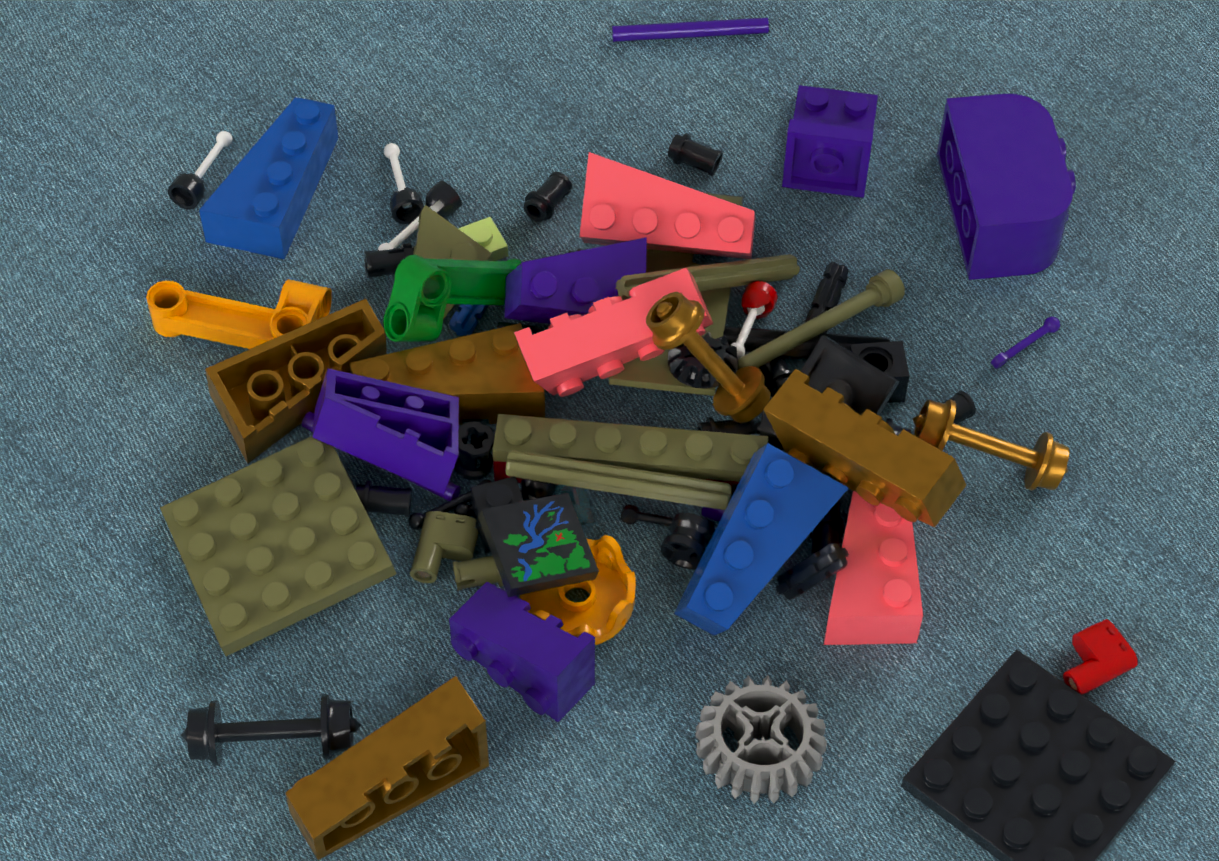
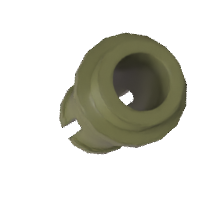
[452,556,504,591]

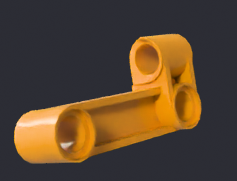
[146,279,332,349]

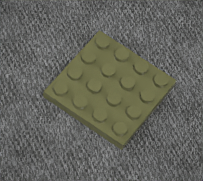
[160,435,397,656]

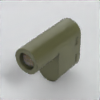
[410,511,479,583]

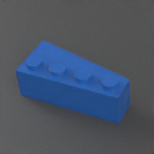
[199,97,339,259]
[674,443,849,636]

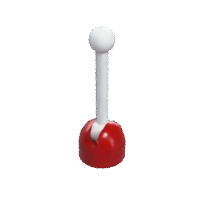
[731,281,778,360]

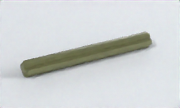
[616,254,800,300]
[505,450,732,510]

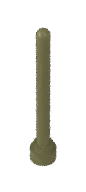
[738,269,905,370]

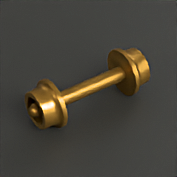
[646,292,770,423]
[913,399,1070,491]

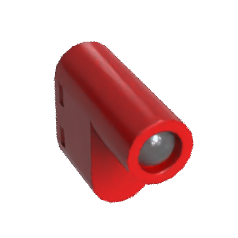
[1063,619,1138,695]

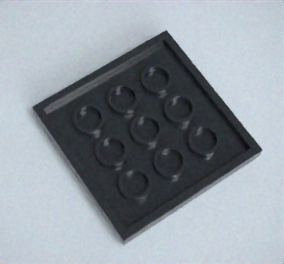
[901,649,1176,861]

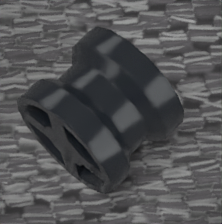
[661,512,715,569]

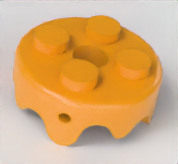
[519,535,636,645]

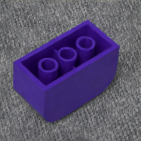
[937,94,1076,280]

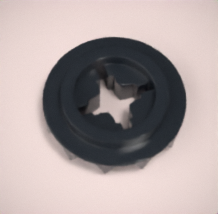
[668,331,738,388]

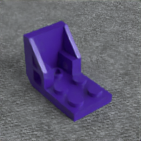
[782,85,878,198]

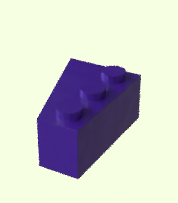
[504,237,647,324]
[312,368,459,495]
[449,582,595,722]

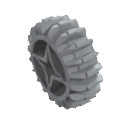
[695,675,827,804]

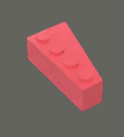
[579,152,756,259]
[514,267,713,397]
[824,491,923,645]

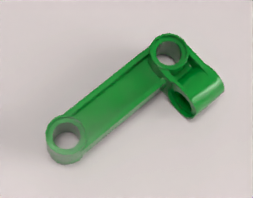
[383,254,523,342]

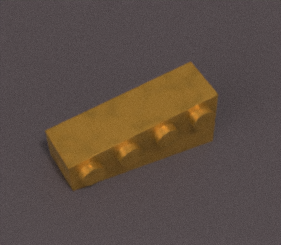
[205,299,387,463]
[350,323,545,425]
[763,369,967,527]
[285,676,489,860]

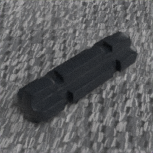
[805,262,849,333]
[776,543,849,600]

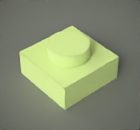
[458,217,508,261]

